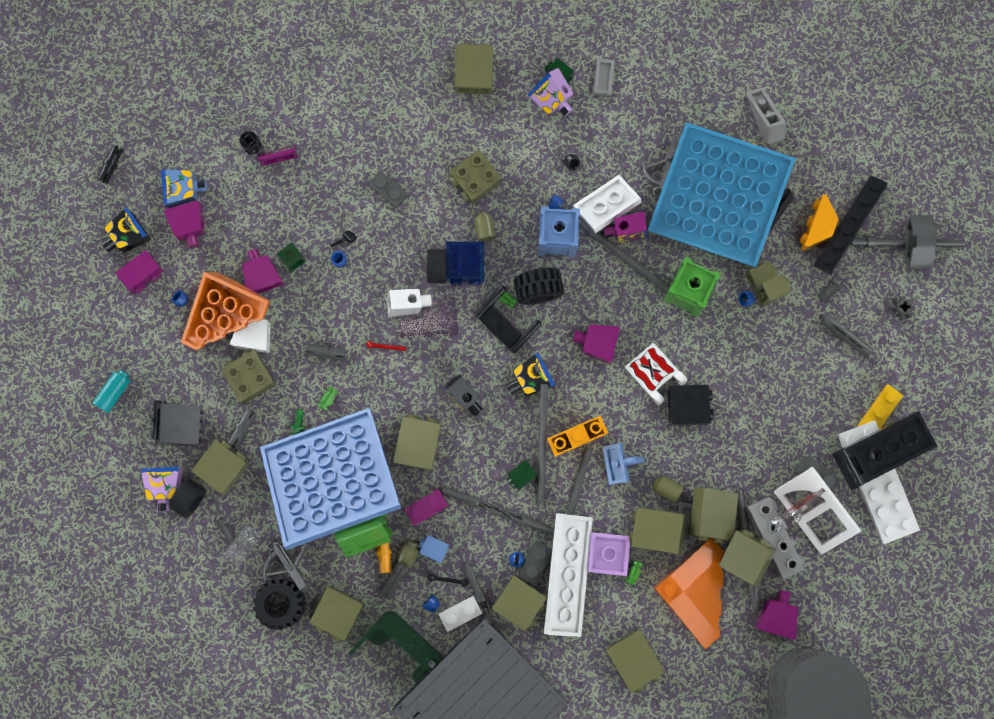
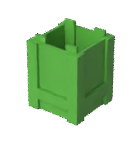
[663,257,721,317]
[335,514,393,558]

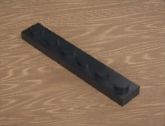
[814,175,888,275]

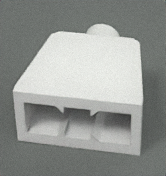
[386,289,432,317]
[230,319,270,353]

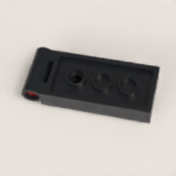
[832,411,938,490]

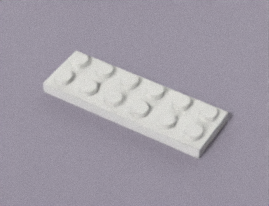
[837,421,920,544]
[544,513,593,637]

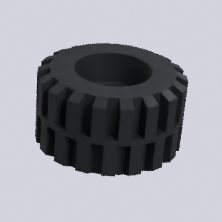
[513,268,565,305]
[252,579,306,630]

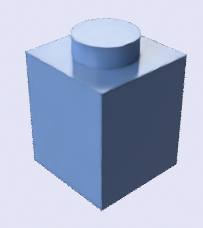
[418,535,450,563]

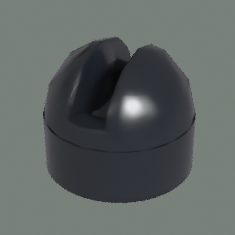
[564,154,581,170]

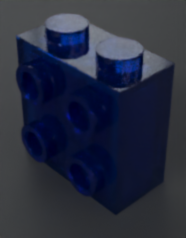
[446,242,485,286]

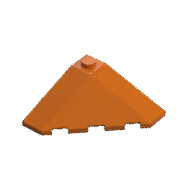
[181,272,270,350]
[653,538,725,649]

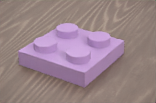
[587,532,630,576]

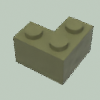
[745,262,791,308]

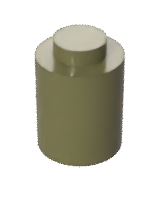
[474,212,497,242]
[652,475,684,503]

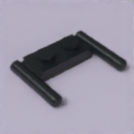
[474,285,542,354]

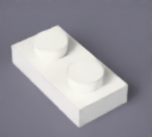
[438,595,482,632]

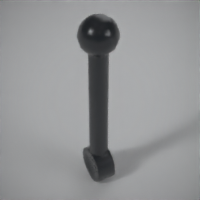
[428,574,468,587]

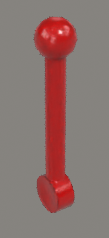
[366,341,406,351]

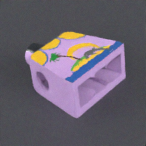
[527,68,573,117]
[141,467,183,512]

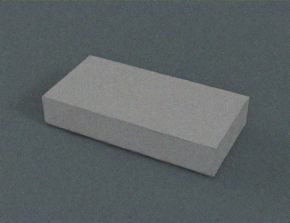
[593,58,615,97]

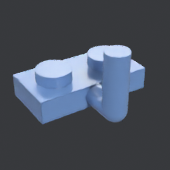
[602,443,645,485]

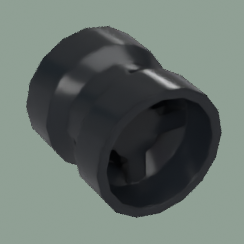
[239,131,261,154]

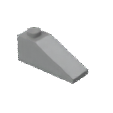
[746,88,786,144]

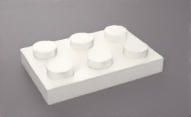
[573,175,642,233]

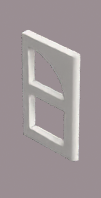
[774,467,861,555]

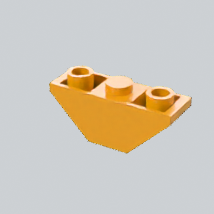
[800,194,838,251]
[547,415,608,457]

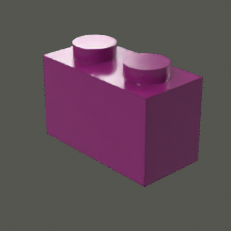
[115,250,164,294]
[404,489,449,527]

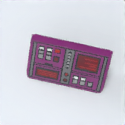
[258,145,298,166]

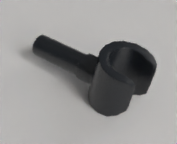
[330,231,357,247]

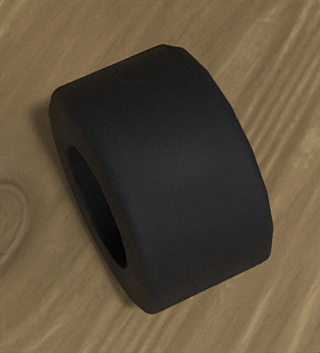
[427,249,446,284]
[169,479,206,518]

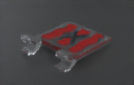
[767,488,825,533]

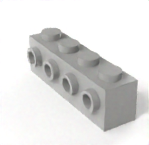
[745,497,805,580]

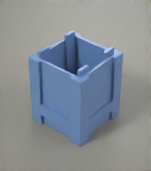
[538,206,580,258]

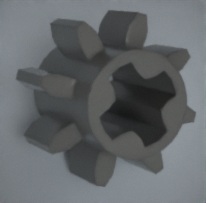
[889,296,915,321]

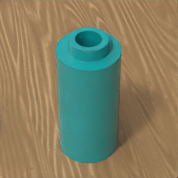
[92,369,131,413]

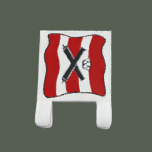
[625,343,687,406]

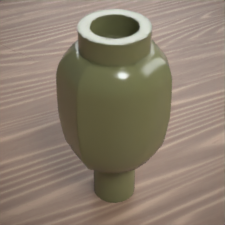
[397,539,419,576]

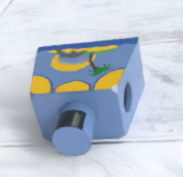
[161,170,207,209]

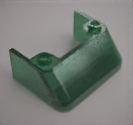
[349,611,444,683]

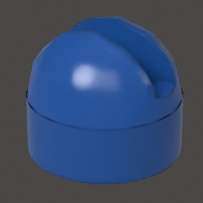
[548,195,564,209]
[331,251,347,268]
[171,290,189,307]
[738,291,755,307]
[509,552,525,568]
[422,594,440,612]

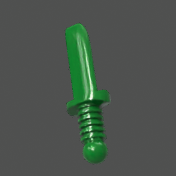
[290,409,305,435]

